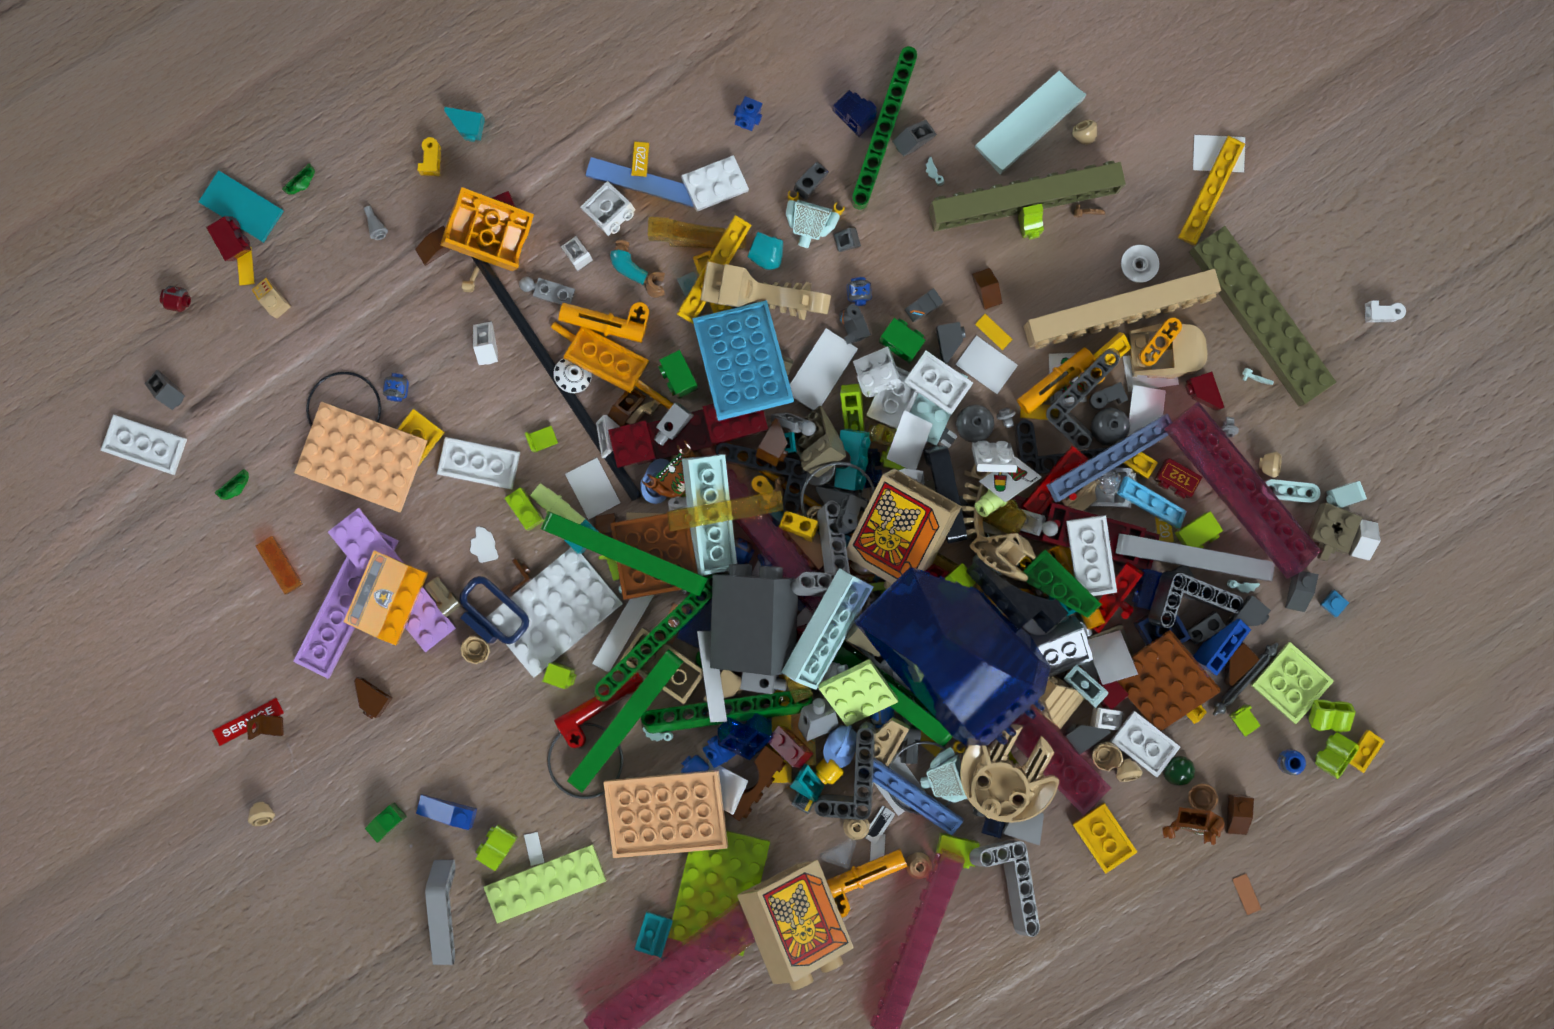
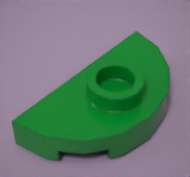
[282,163,315,195]
[215,469,249,500]

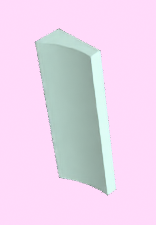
[975,70,1087,174]
[682,454,737,576]
[781,568,874,690]

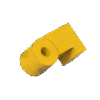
[417,137,441,176]
[751,476,782,513]
[779,511,819,542]

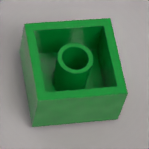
[879,318,926,364]
[658,350,698,399]

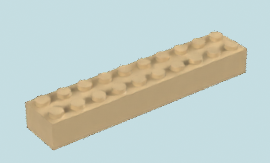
[1023,269,1221,349]

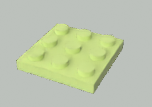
[1251,642,1334,724]
[818,659,898,726]

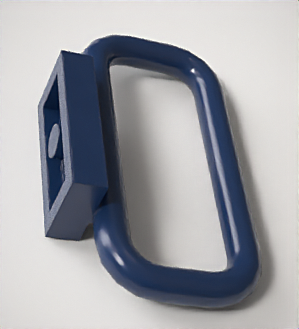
[459,576,529,644]

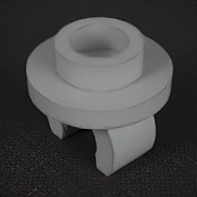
[996,408,1015,428]
[1219,417,1239,438]

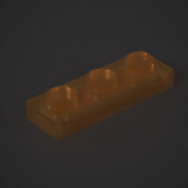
[256,536,303,595]

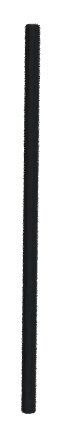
[471,257,641,501]

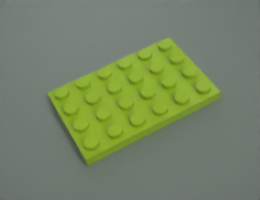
[668,830,770,956]

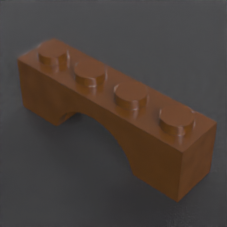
[724,742,786,822]

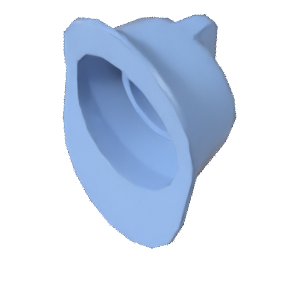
[640,459,670,504]
[823,725,857,768]

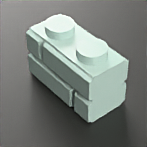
[1064,665,1108,708]

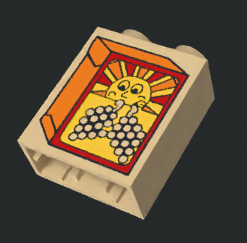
[846,468,962,596]
[737,860,854,990]

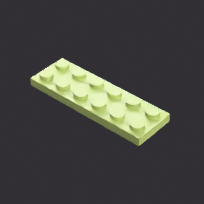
[484,844,607,923]

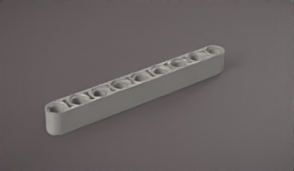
[1116,534,1275,581]

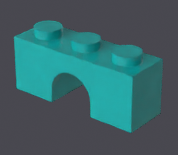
[834,429,870,491]

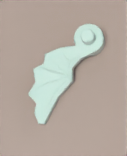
[926,157,944,186]
[1242,368,1274,385]
[1227,579,1260,594]
[642,727,673,741]

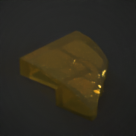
[982,499,1027,534]

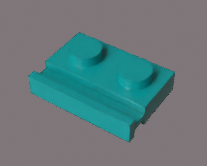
[634,911,673,958]

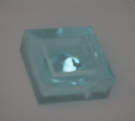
[677,271,697,297]

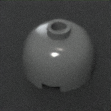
[956,404,995,443]
[1090,408,1130,446]

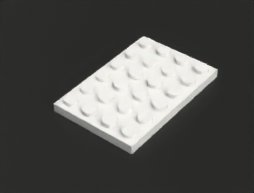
[486,548,623,678]

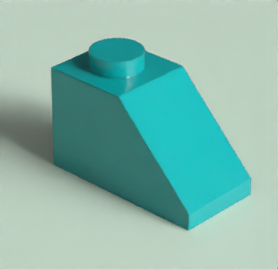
[444,107,485,142]

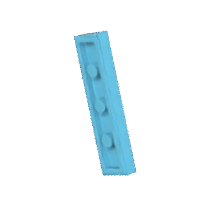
[1117,476,1187,528]

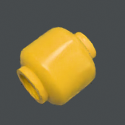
[815,758,844,785]

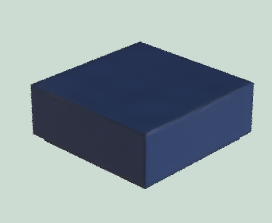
[981,817,1005,839]

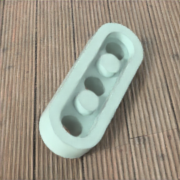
[1261,479,1320,503]

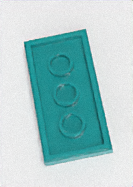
[198,170,284,243]

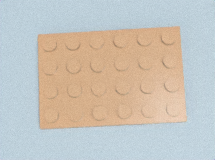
[294,402,427,512]
[603,770,728,858]

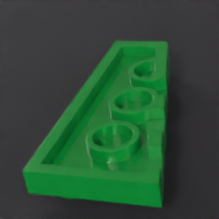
[1023,549,1102,618]

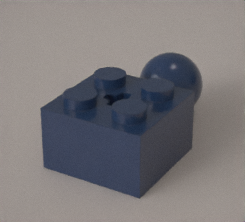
[1133,614,1191,646]

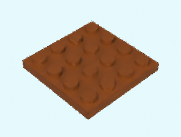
[610,510,698,600]
[1117,630,1221,731]

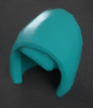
[747,232,784,270]

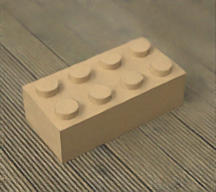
[620,627,704,704]

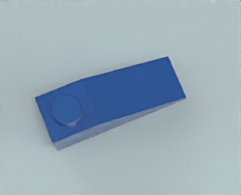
[1193,618,1251,676]
[416,794,477,830]

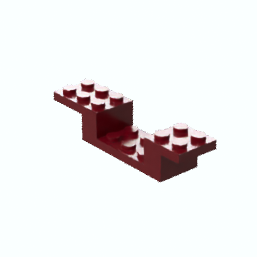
[608,403,768,468]
[1001,495,1160,572]

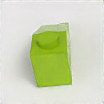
[840,384,865,431]

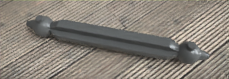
[1213,643,1279,716]

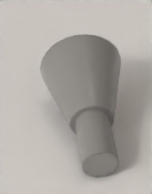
[364,206,388,240]

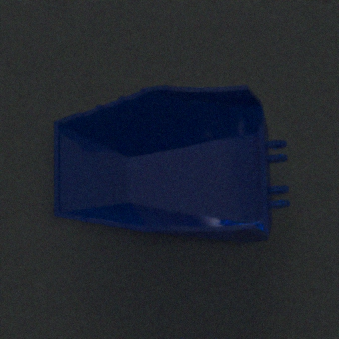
[854,567,1051,746]

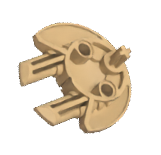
[960,724,1059,823]

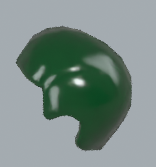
[1163,756,1195,785]

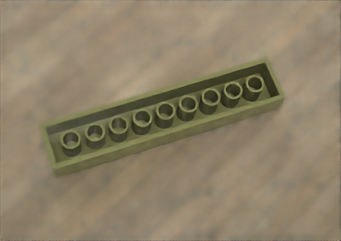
[929,161,1126,232]
[1189,226,1336,407]

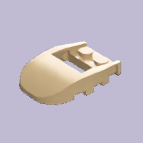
[1128,324,1207,379]

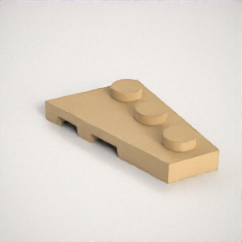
[853,717,910,767]

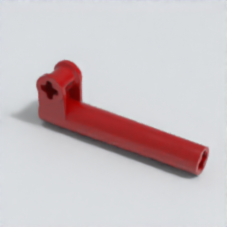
[554,672,644,748]

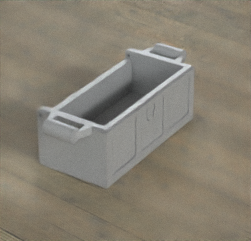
[998,615,1094,685]

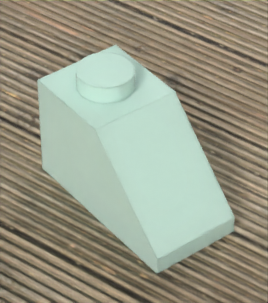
[1326,481,1367,508]

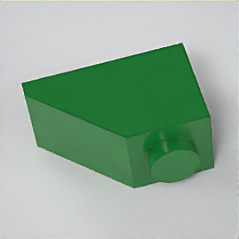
[365,802,407,843]

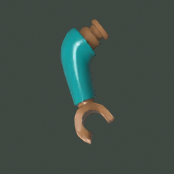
[610,240,665,298]

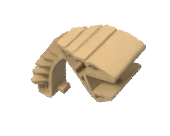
[700,262,831,320]
[962,464,1035,582]
[973,630,1084,729]

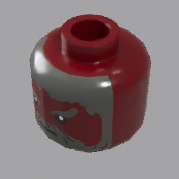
[160,285,191,312]

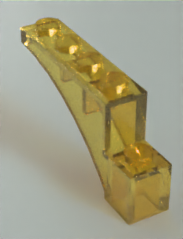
[648,217,746,250]

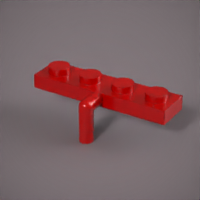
[1022,446,1088,515]
[1092,562,1144,633]

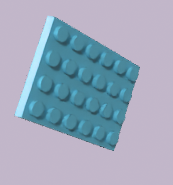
[693,300,794,421]

